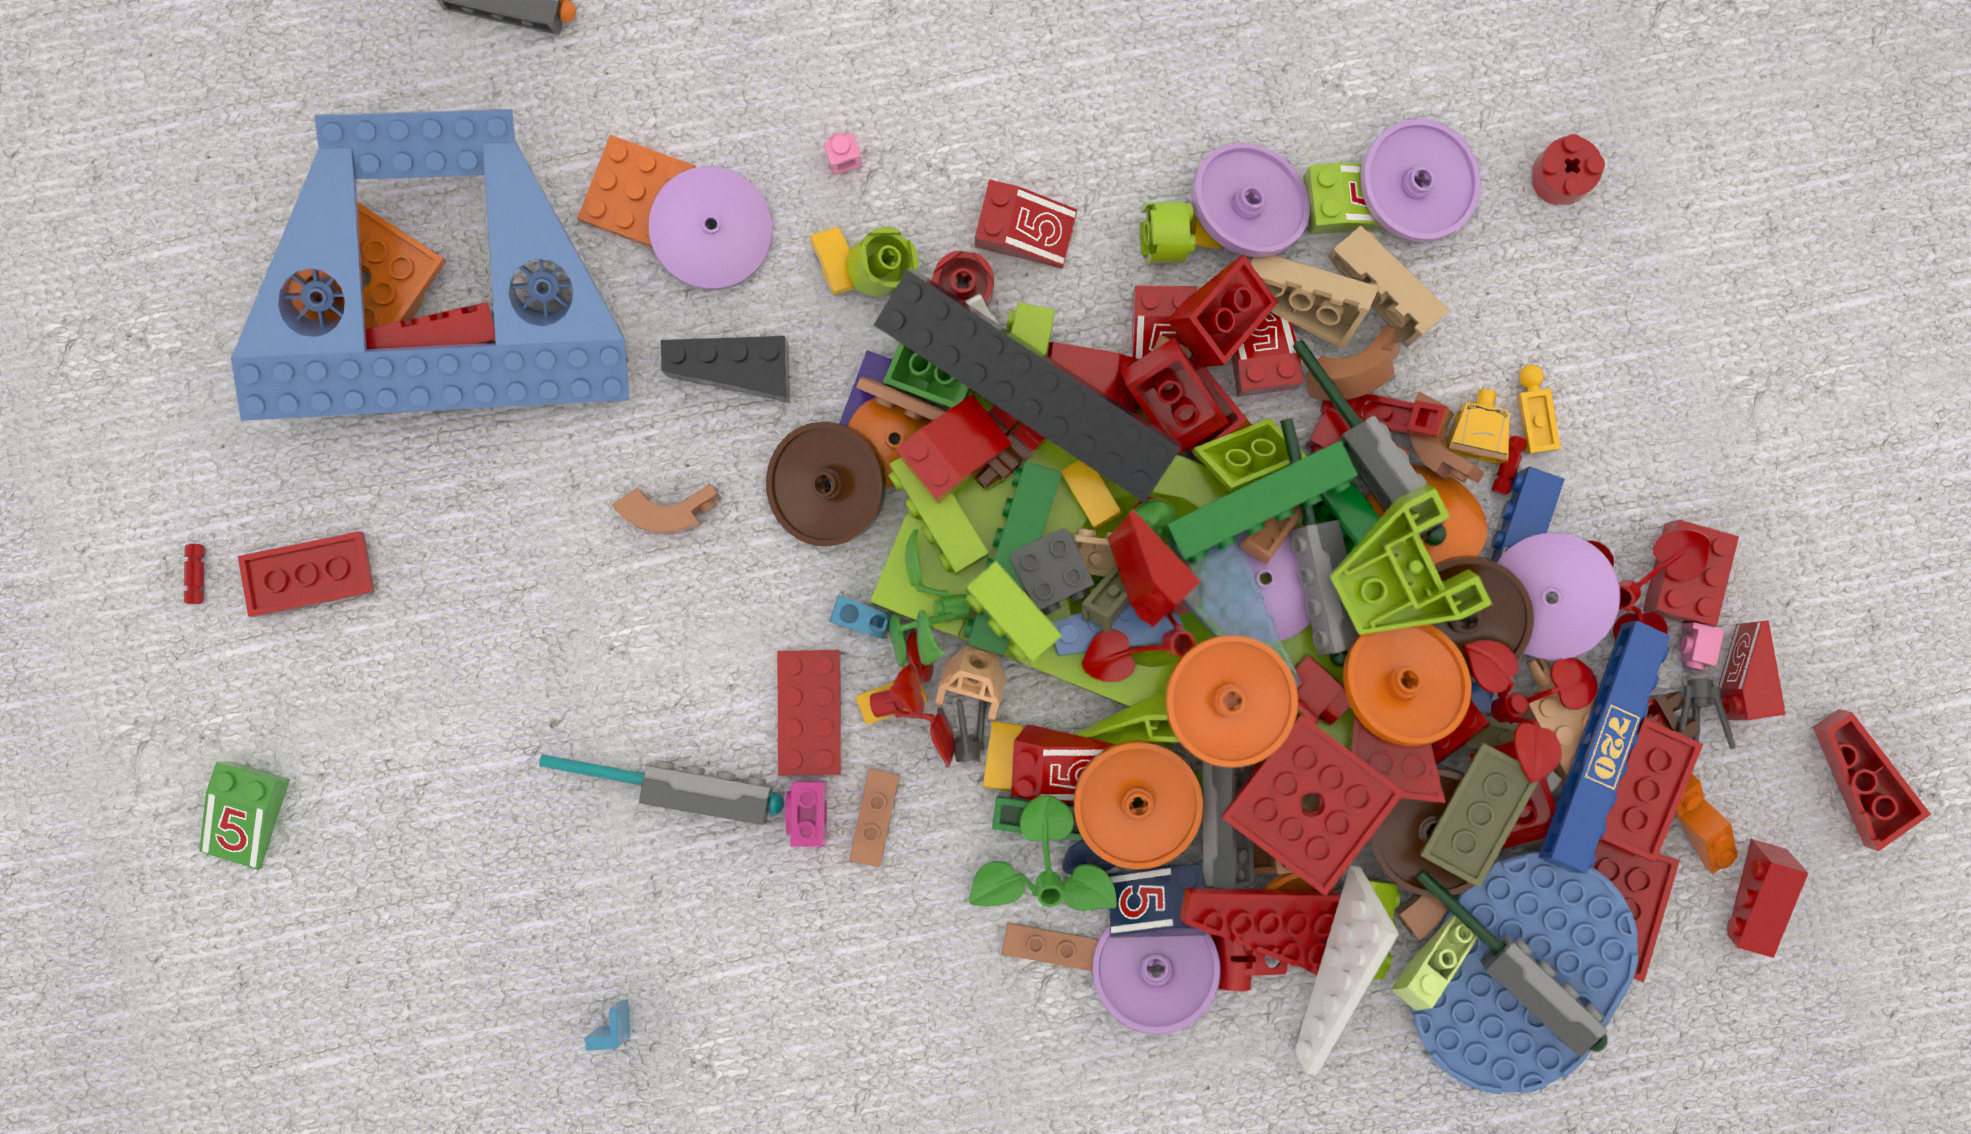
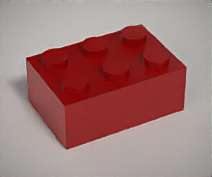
[1642,519,1739,627]

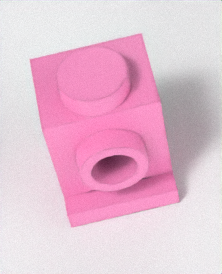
[824,133,863,176]
[1679,622,1724,671]

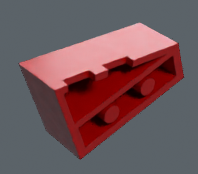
[1727,839,1809,958]

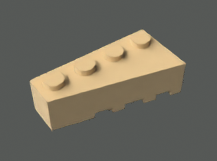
[1327,226,1451,347]
[1250,256,1379,350]

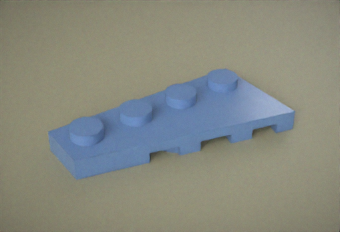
[1052,605,1185,656]

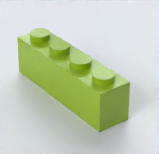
[888,458,989,575]

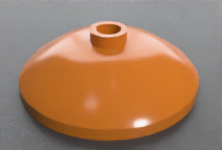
[848,397,933,487]

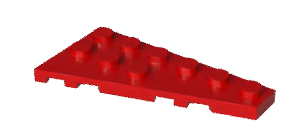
[1180,888,1342,975]

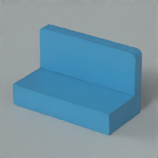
[585,999,630,1051]

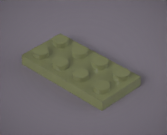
[1420,742,1539,888]

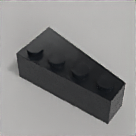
[661,336,790,403]

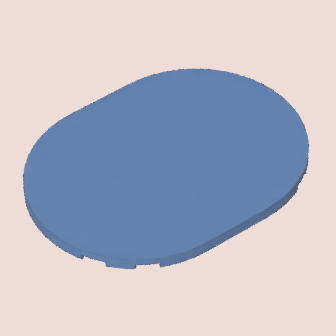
[1411,851,1638,1094]

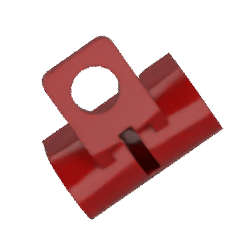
[1290,652,1350,726]
[1211,935,1288,991]

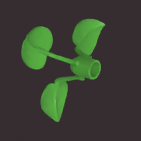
[889,529,970,667]
[969,795,1117,911]

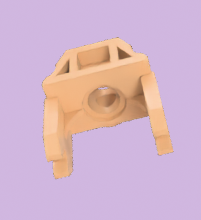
[935,645,1006,722]

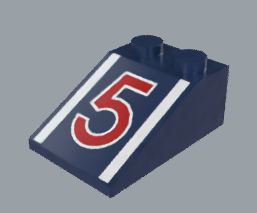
[1109,864,1206,938]

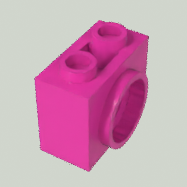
[785,781,828,847]

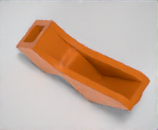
[1675,774,1738,874]

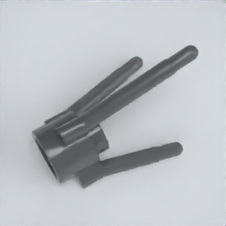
[1679,679,1736,749]
[937,700,987,762]

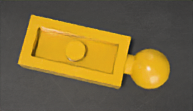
[1517,364,1561,455]

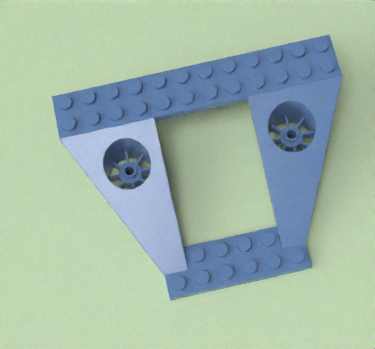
[231,109,629,421]

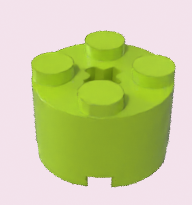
[1139,201,1195,264]
[847,227,918,297]

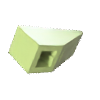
[1391,914,1478,1010]

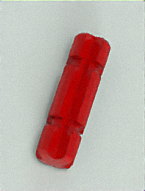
[1492,436,1527,495]
[184,544,204,604]

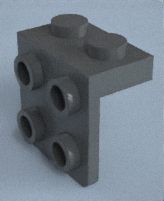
[1011,528,1094,616]

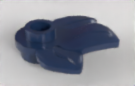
[1062,839,1116,876]

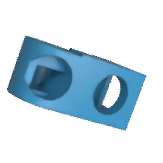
[829,595,891,639]

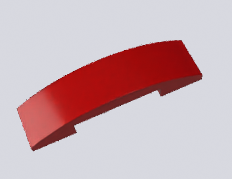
[1320,394,1447,438]

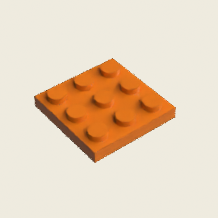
[577,135,696,248]

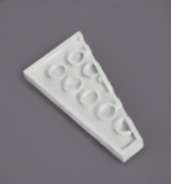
[1295,866,1399,1075]

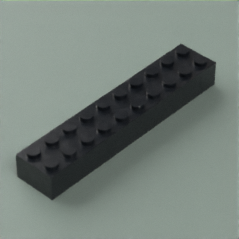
[874,269,1183,503]

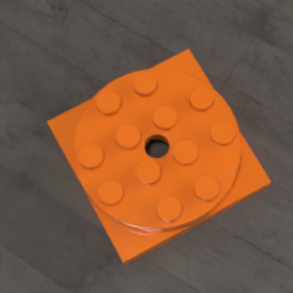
[289,202,447,329]

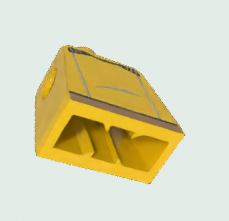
[1446,389,1509,465]

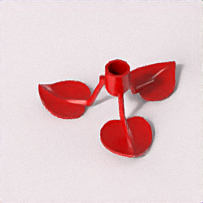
[1586,529,1711,640]
[1081,559,1199,682]
[870,629,955,768]
[1463,640,1598,784]

